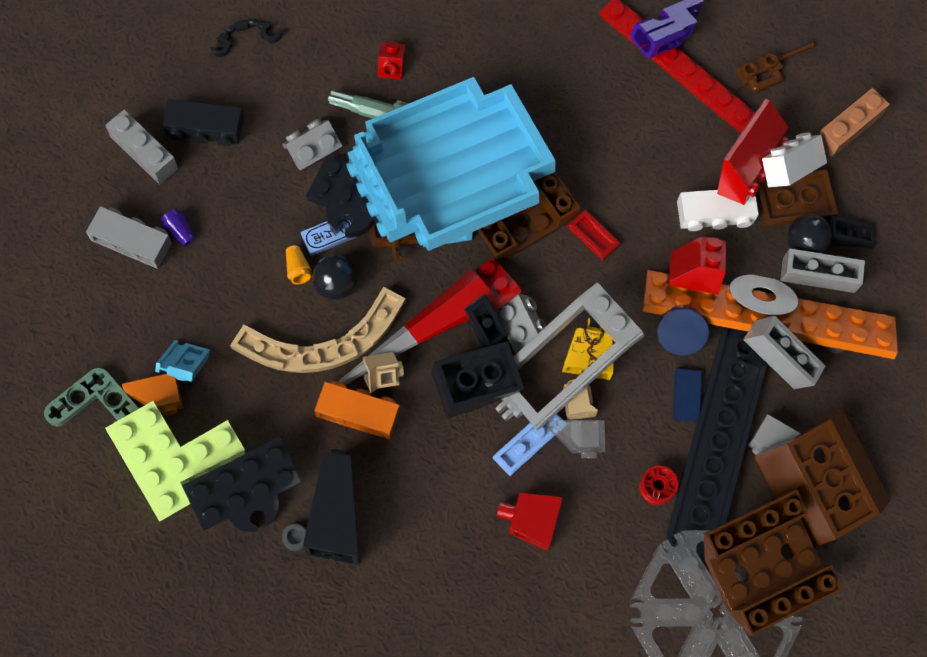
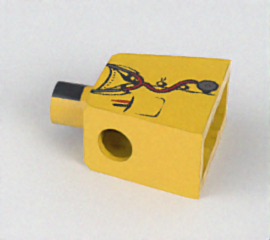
[562,318,613,380]

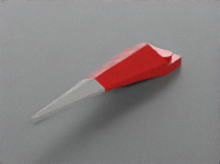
[338,257,522,385]

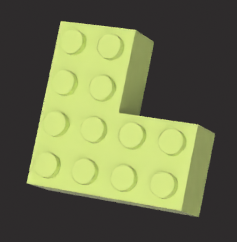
[105,401,245,521]

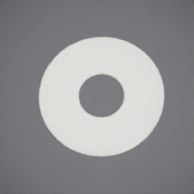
[730,275,798,315]

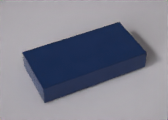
[672,369,702,422]

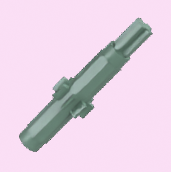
[328,90,409,119]

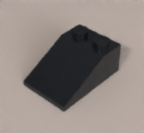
[431,341,524,419]

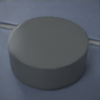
[282,523,306,551]

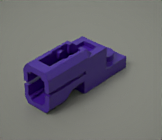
[630,0,703,59]

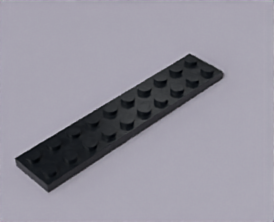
[660,327,767,575]

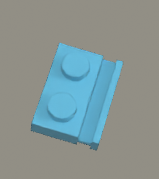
[155,340,210,382]

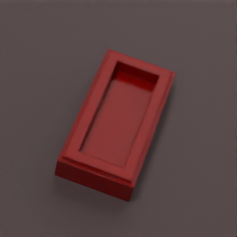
[568,210,621,261]

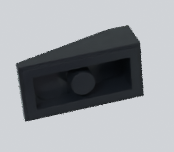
[464,294,508,348]

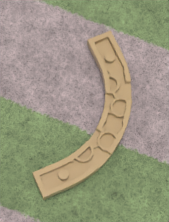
[230,287,406,373]

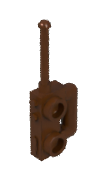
[736,42,815,93]

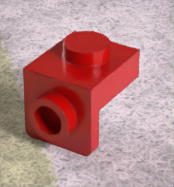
[378,41,406,79]

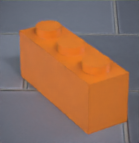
[314,381,400,440]

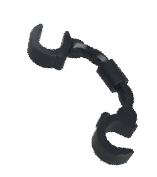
[210,20,282,57]

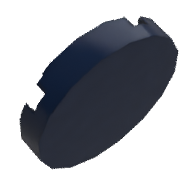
[657,305,709,356]

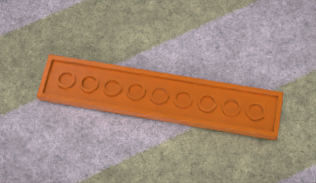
[642,270,898,359]

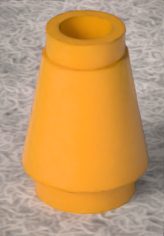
[286,245,312,284]

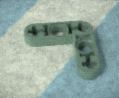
[44,368,139,427]

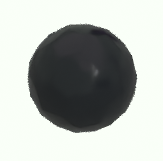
[787,214,833,254]
[312,255,357,300]

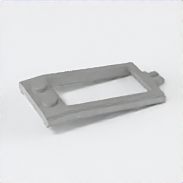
[496,283,644,431]

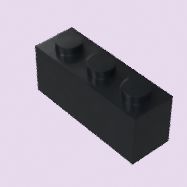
[163,99,243,146]

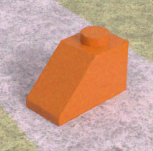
[122,374,183,416]

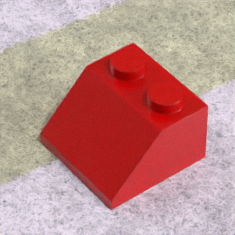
[668,236,726,295]

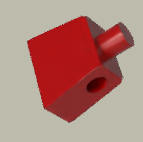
[497,493,562,551]

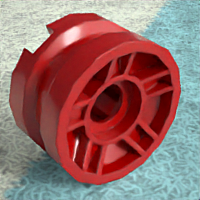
[639,465,678,505]

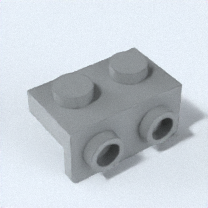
[282,118,342,170]
[495,294,546,353]

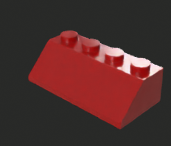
[717,99,789,205]

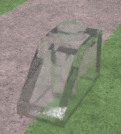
[547,420,605,459]

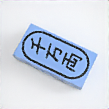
[301,220,357,256]

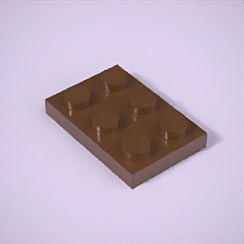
[756,169,838,228]

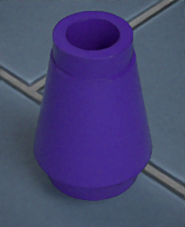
[161,208,196,246]

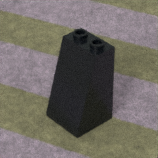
[303,449,360,565]

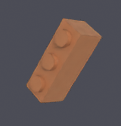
[819,88,890,158]

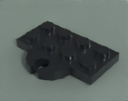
[306,156,379,238]
[180,434,301,532]

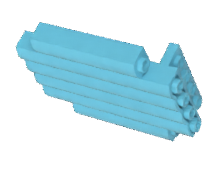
[346,77,555,251]

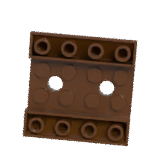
[477,172,581,258]
[753,408,890,547]
[704,489,843,636]

